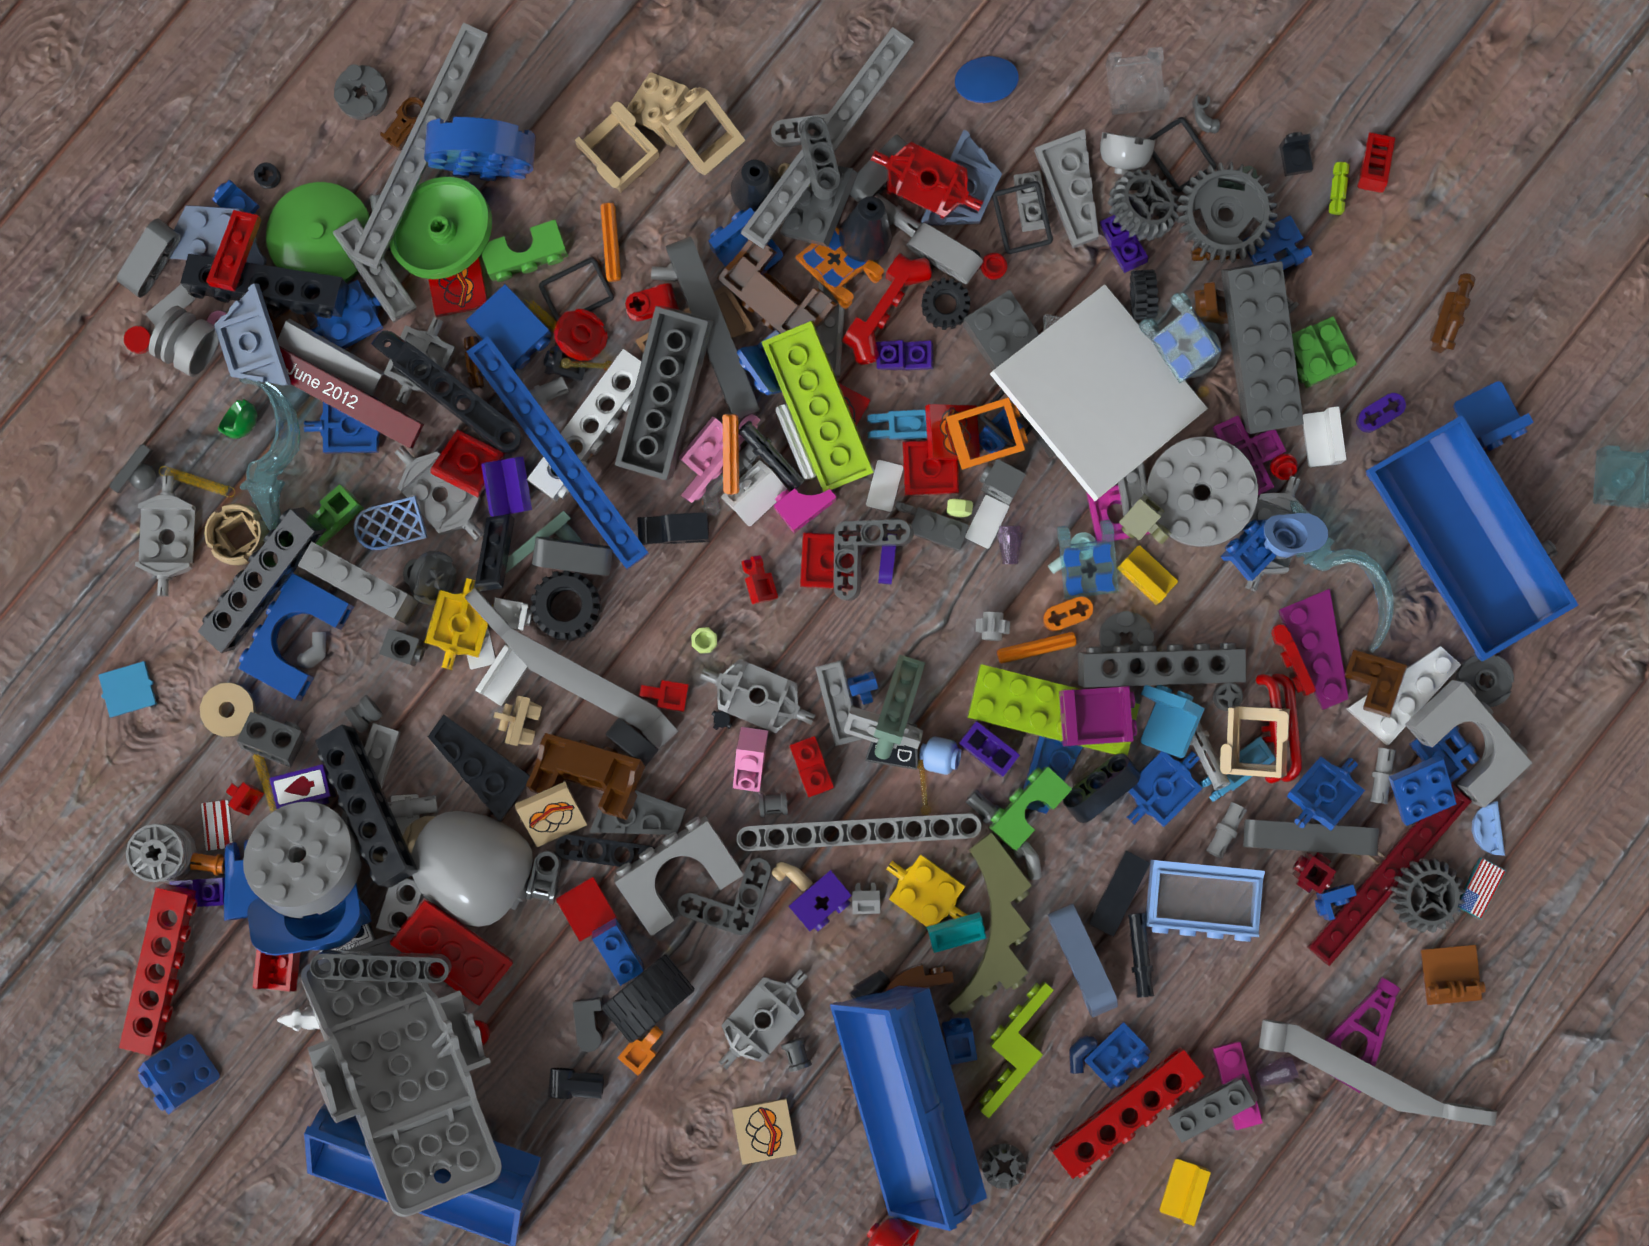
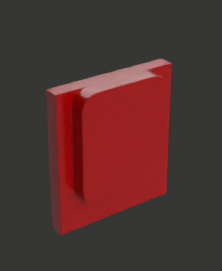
[555,877,618,942]

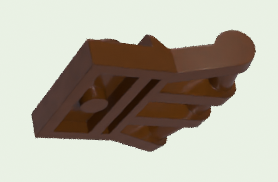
[1430,273,1475,353]

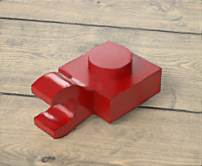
[741,555,778,605]
[639,680,688,712]

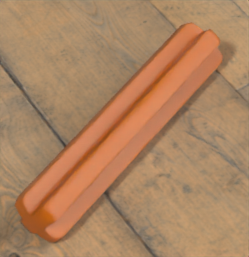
[600,203,621,282]
[722,414,739,495]
[997,632,1077,664]

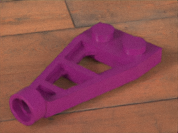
[1324,977,1401,1093]

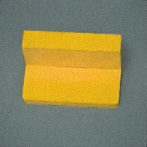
[1117,546,1178,605]
[1159,1158,1211,1226]

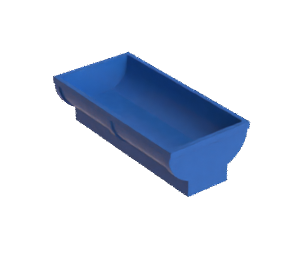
[1366,415,1578,662]
[830,986,987,1231]
[304,1103,541,1246]

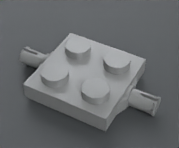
[383,317,456,405]

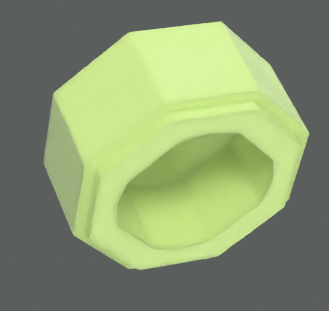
[947,499,973,517]
[691,627,717,654]

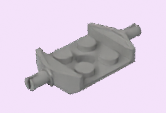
[395,446,484,541]
[135,476,196,597]
[1243,476,1310,591]
[700,659,816,734]
[718,969,808,1069]

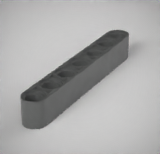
[665,236,759,419]

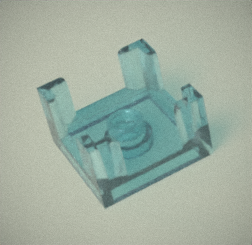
[1593,445,1649,509]

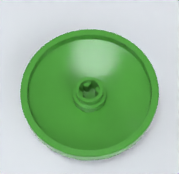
[389,177,492,279]
[266,182,370,283]

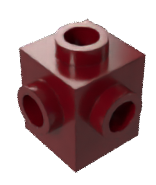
[1292,852,1336,894]

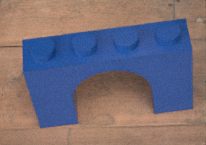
[238,573,355,701]

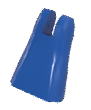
[224,839,259,921]

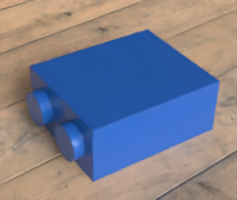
[465,284,552,371]

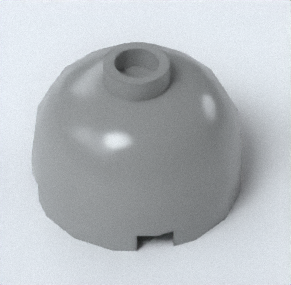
[1100,132,1155,175]

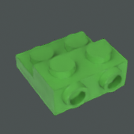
[1292,316,1357,389]

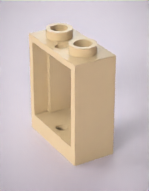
[659,87,745,175]

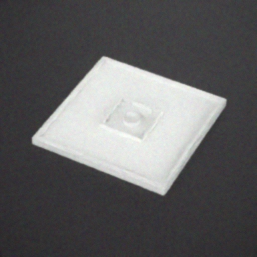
[990,285,1208,501]

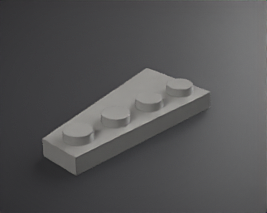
[1034,129,1099,248]

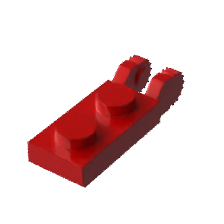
[1271,624,1316,696]

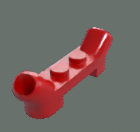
[842,253,932,365]

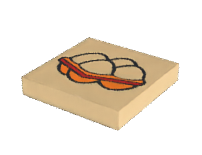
[515,782,587,847]
[732,1098,797,1165]

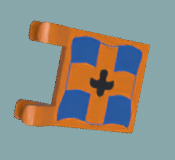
[796,227,884,309]

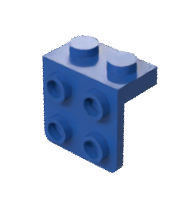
[708,207,783,271]
[737,330,782,395]
[1453,381,1534,451]
[138,1034,220,1115]

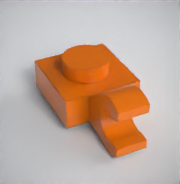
[617,1025,664,1076]

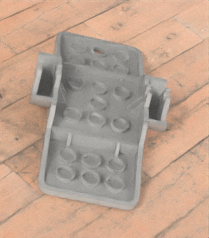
[301,934,502,1217]

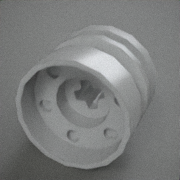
[149,305,219,377]
[125,824,197,882]

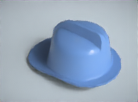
[1264,513,1328,558]

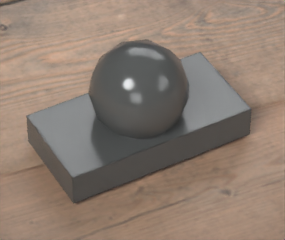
[109,444,156,493]

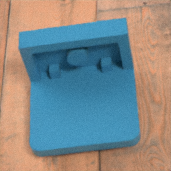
[1141,685,1205,758]

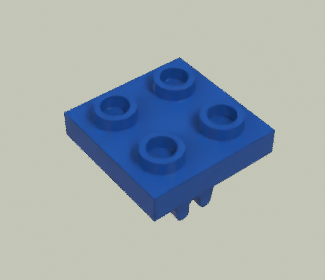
[1389,755,1457,826]

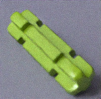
[1329,162,1349,215]

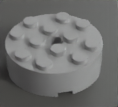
[1147,437,1258,547]
[243,802,362,918]

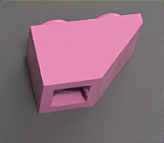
[733,727,768,792]

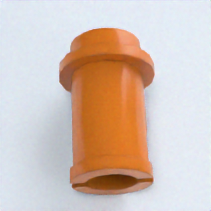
[190,853,225,876]

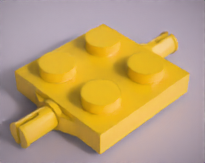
[424,578,493,670]
[886,854,968,927]

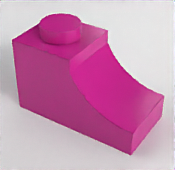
[774,489,836,534]

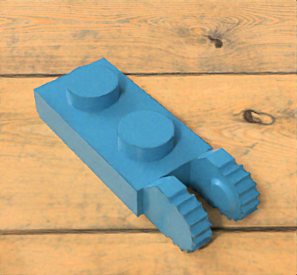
[867,410,927,440]
[1199,737,1276,802]

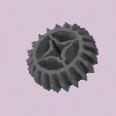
[1107,169,1179,241]
[1390,858,1466,933]

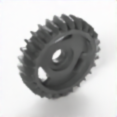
[1176,162,1278,263]

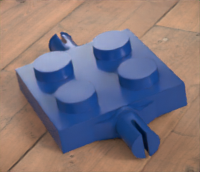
[311,280,384,349]
[304,398,381,454]
[1127,751,1203,827]
[1287,757,1365,831]

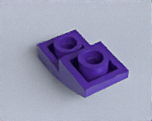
[1100,215,1148,273]
[876,340,934,370]
[170,878,225,907]

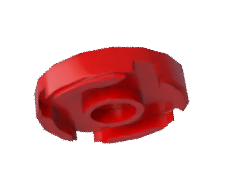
[554,309,608,361]

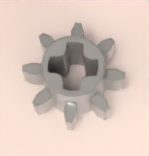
[975,612,1010,641]

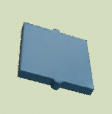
[98,661,157,718]

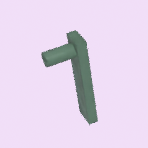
[506,511,583,573]
[873,654,925,759]

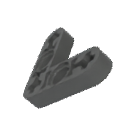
[834,519,914,601]
[677,858,771,935]

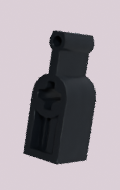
[637,512,710,545]

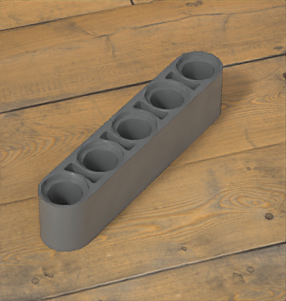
[1243,819,1379,856]
[310,950,452,983]

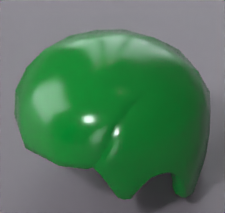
[218,399,258,439]

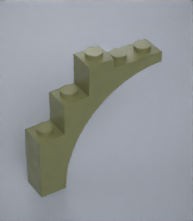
[948,833,1032,1015]

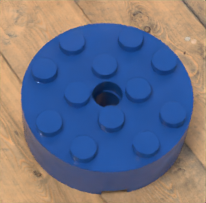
[424,117,536,181]

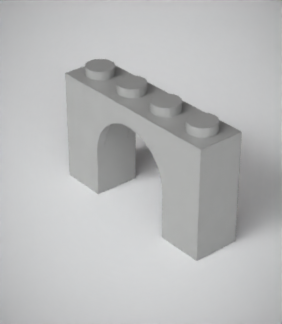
[298,542,419,624]
[1405,680,1532,808]
[614,816,744,936]

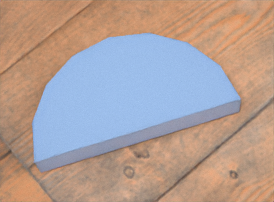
[1472,801,1505,856]

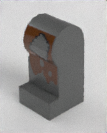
[573,997,603,1052]

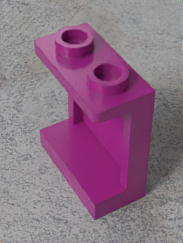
[1059,686,1137,746]

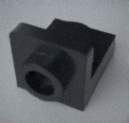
[1279,132,1313,176]
[543,346,587,381]

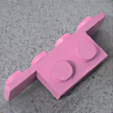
[679,414,760,503]

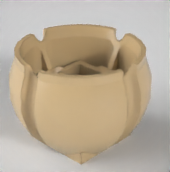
[204,503,269,566]

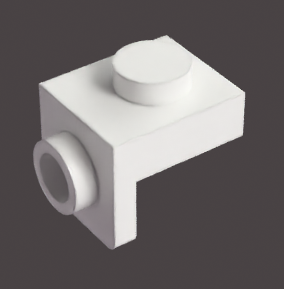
[493,597,532,631]

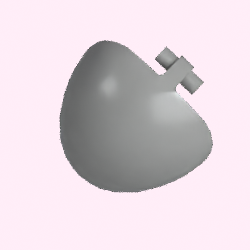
[411,811,533,927]

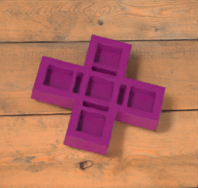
[1212,415,1286,496]

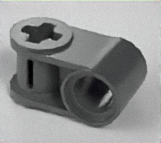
[526,850,562,905]

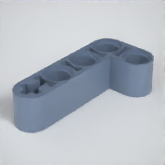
[1047,904,1118,1018]

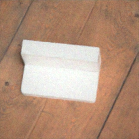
[1303,407,1346,468]
[721,460,787,526]
[475,645,528,707]

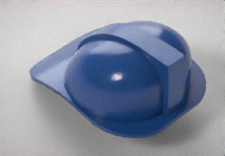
[247,883,371,955]

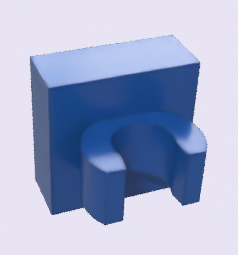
[847,671,878,705]

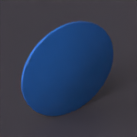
[955,56,1019,103]

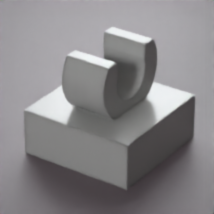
[852,883,880,914]

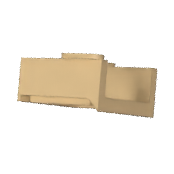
[575,102,659,193]
[1220,706,1290,778]

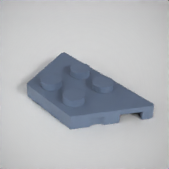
[921,130,1002,226]
[170,205,266,265]
[214,284,291,386]

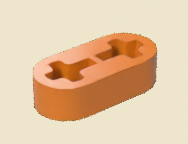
[1043,596,1093,632]

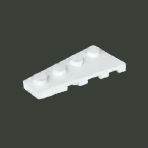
[1346,646,1461,745]

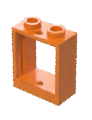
[946,397,1028,470]

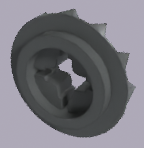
[982,1144,1026,1189]

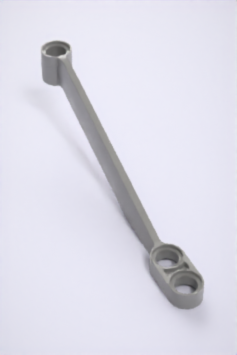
[465,588,679,749]
[1259,1019,1497,1126]

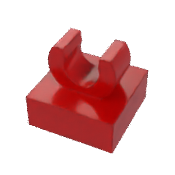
[226,782,265,816]

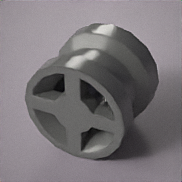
[1212,683,1243,711]

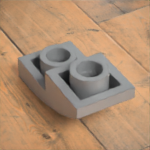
[1013,171,1048,232]

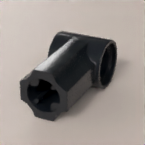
[548,1068,604,1099]

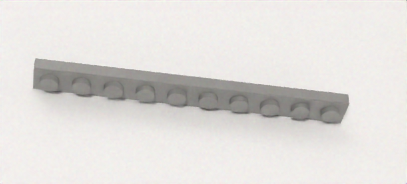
[351,23,488,270]
[741,27,914,249]

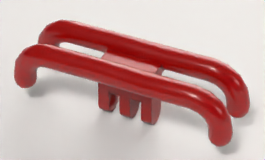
[1255,673,1302,783]

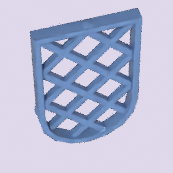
[354,496,428,550]

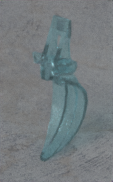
[239,378,301,531]
[1290,501,1393,653]

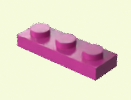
[1212,1041,1263,1130]

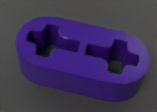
[1356,393,1406,433]
[878,533,897,585]

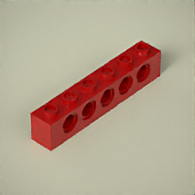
[119,883,198,1056]
[1050,1047,1205,1179]

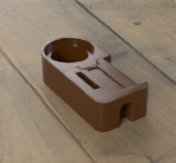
[380,97,424,151]

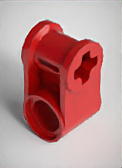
[625,283,679,322]

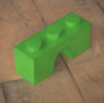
[481,220,568,282]
[289,484,364,547]
[989,767,1072,850]

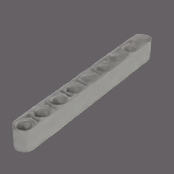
[736,814,981,851]

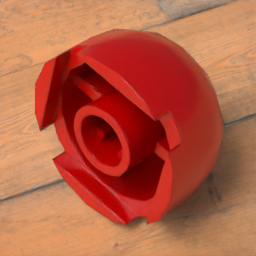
[867,1217,920,1246]

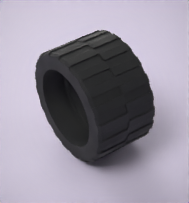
[602,954,695,1043]

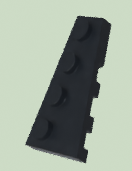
[428,714,530,822]

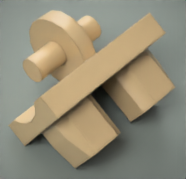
[494,696,542,746]

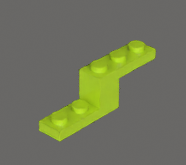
[979,981,1054,1118]

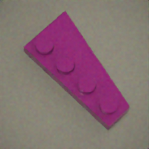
[1278,589,1349,710]

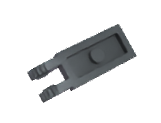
[891,502,969,551]

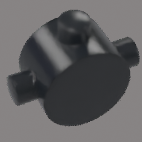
[711,710,732,730]

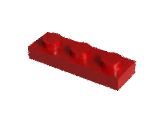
[206,210,262,291]

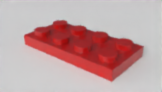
[390,898,513,1006]

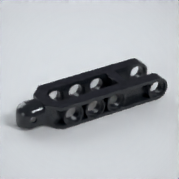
[371,330,521,453]

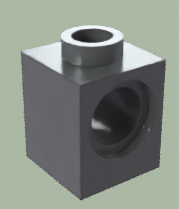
[379,628,425,667]

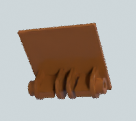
[1421,945,1486,1005]

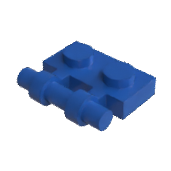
[1243,215,1312,270]
[1409,726,1480,783]

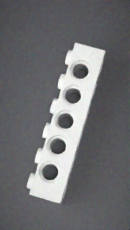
[527,349,641,502]

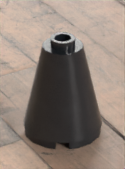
[731,159,781,212]
[839,196,892,262]

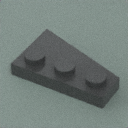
[590,790,686,835]

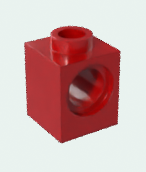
[789,736,825,771]
[799,762,834,798]

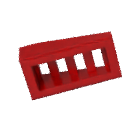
[1357,132,1396,193]

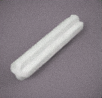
[776,404,816,481]

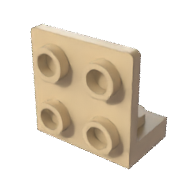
[626,73,701,147]

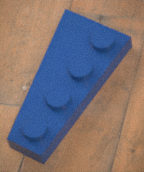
[1024,736,1083,814]

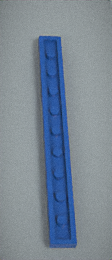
[466,336,649,570]

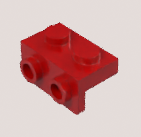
[253,949,301,992]

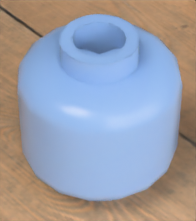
[919,736,961,775]

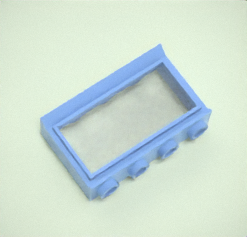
[1146,860,1265,942]

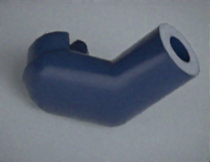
[1069,1035,1098,1074]

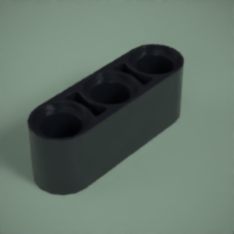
[1063,753,1140,823]

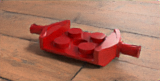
[870,142,983,219]

